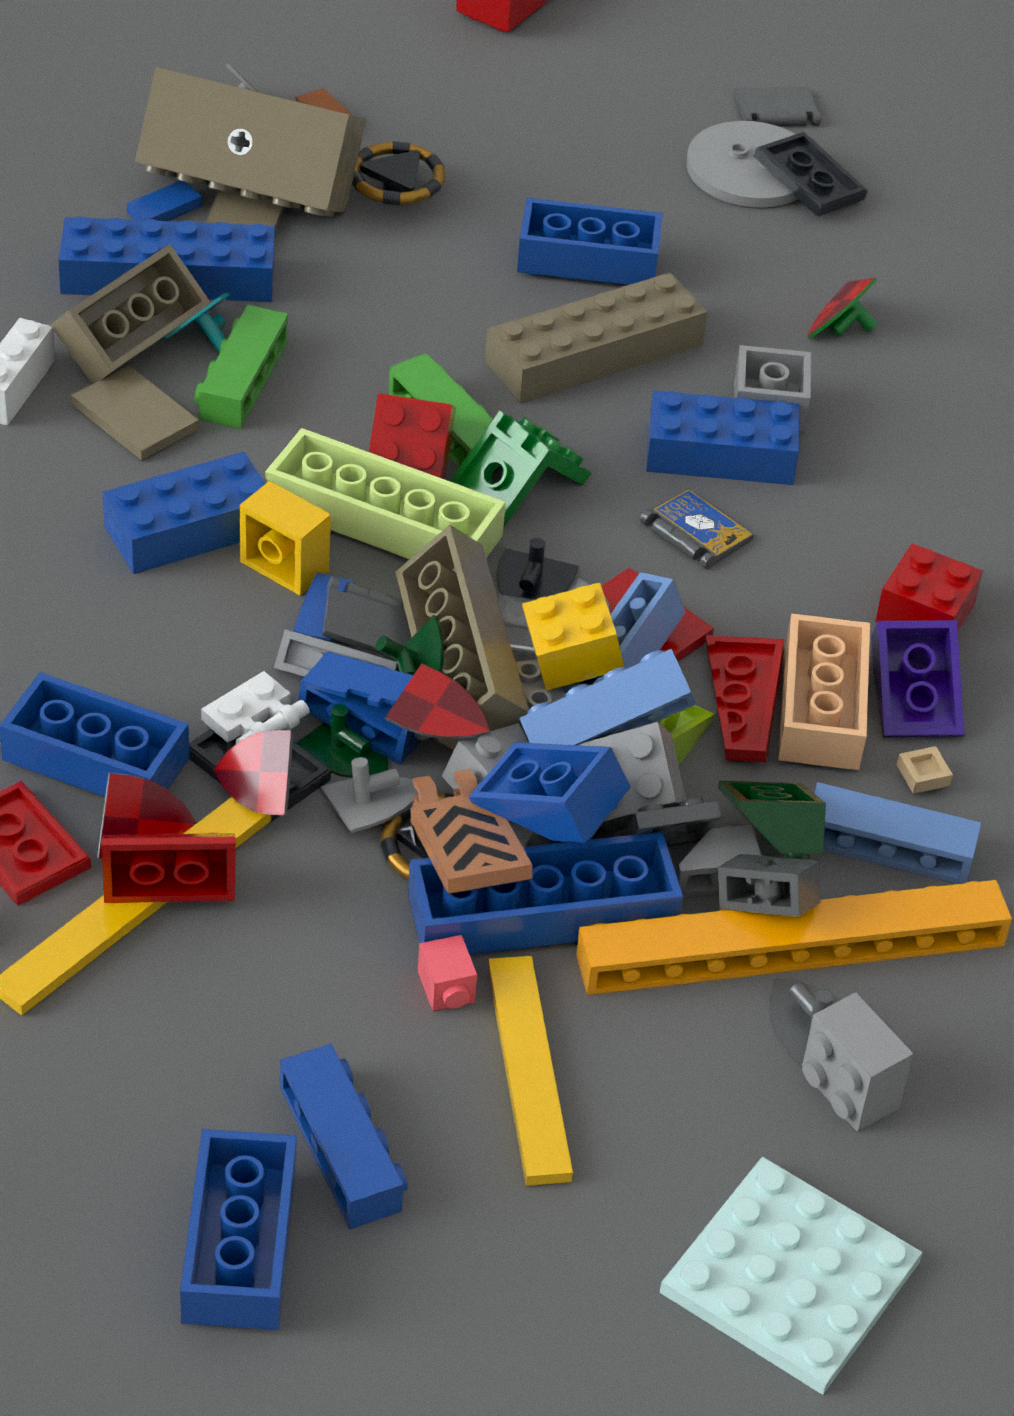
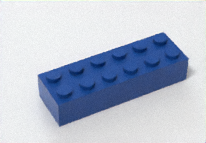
[58,216,275,302]
[408,832,683,955]

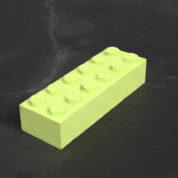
[265,428,506,559]

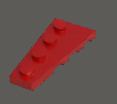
[706,635,785,763]

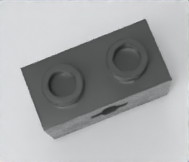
[718,854,821,917]

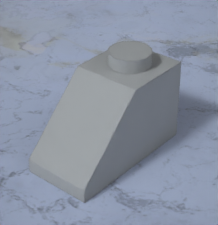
[677,825,762,898]

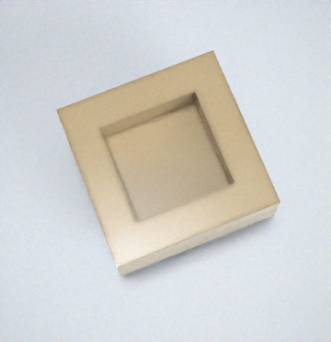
[897,746,953,794]

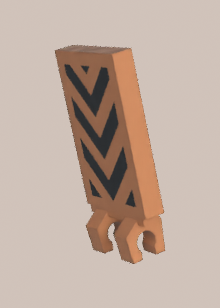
[411,769,532,894]

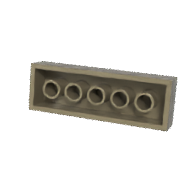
[485,272,707,403]
[396,525,529,750]

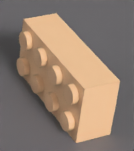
[778,613,870,770]

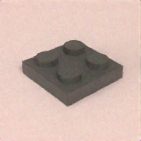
[620,798,721,847]

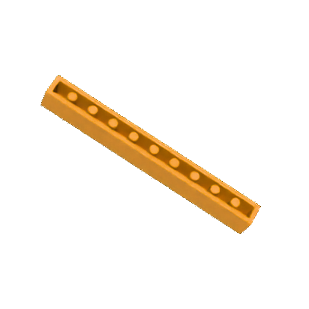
[576,880,1012,995]

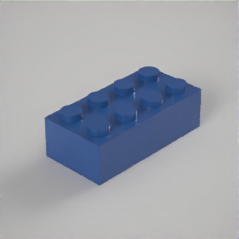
[517,198,663,285]
[646,390,799,485]
[102,451,266,574]
[0,672,190,797]
[180,1129,297,1330]

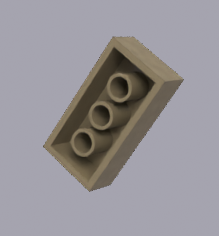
[50,244,211,384]

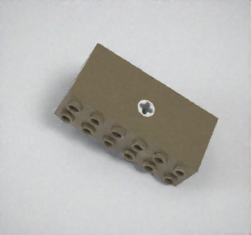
[135,67,367,217]

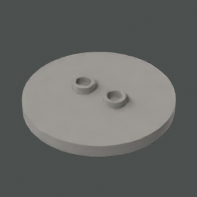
[686,121,798,208]

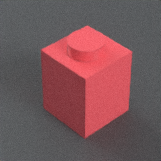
[418,935,477,1011]

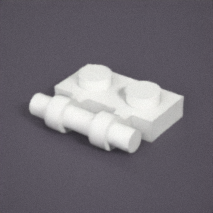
[201,671,309,744]

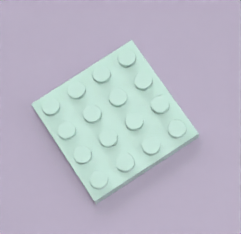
[660,1157,923,1395]

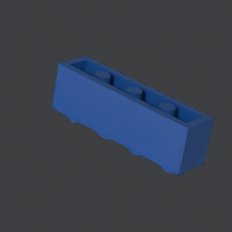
[280,1043,408,1230]

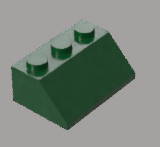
[718,781,826,860]

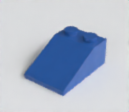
[468,742,631,843]

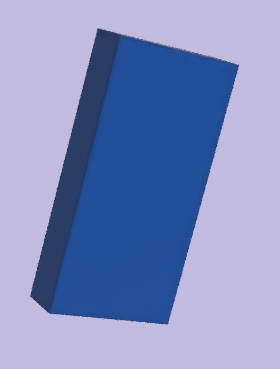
[127,180,202,221]

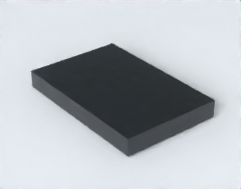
[753,132,868,217]
[189,720,331,823]

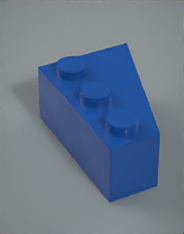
[298,651,421,765]

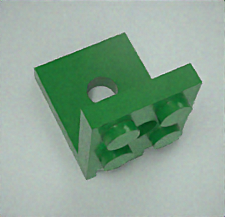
[450,410,591,527]

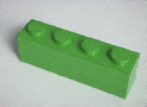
[195,304,288,429]
[389,353,493,467]

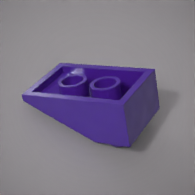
[871,620,965,738]

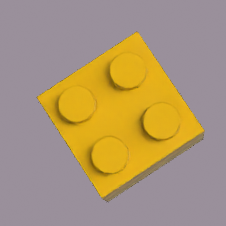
[240,481,331,596]
[522,582,625,691]

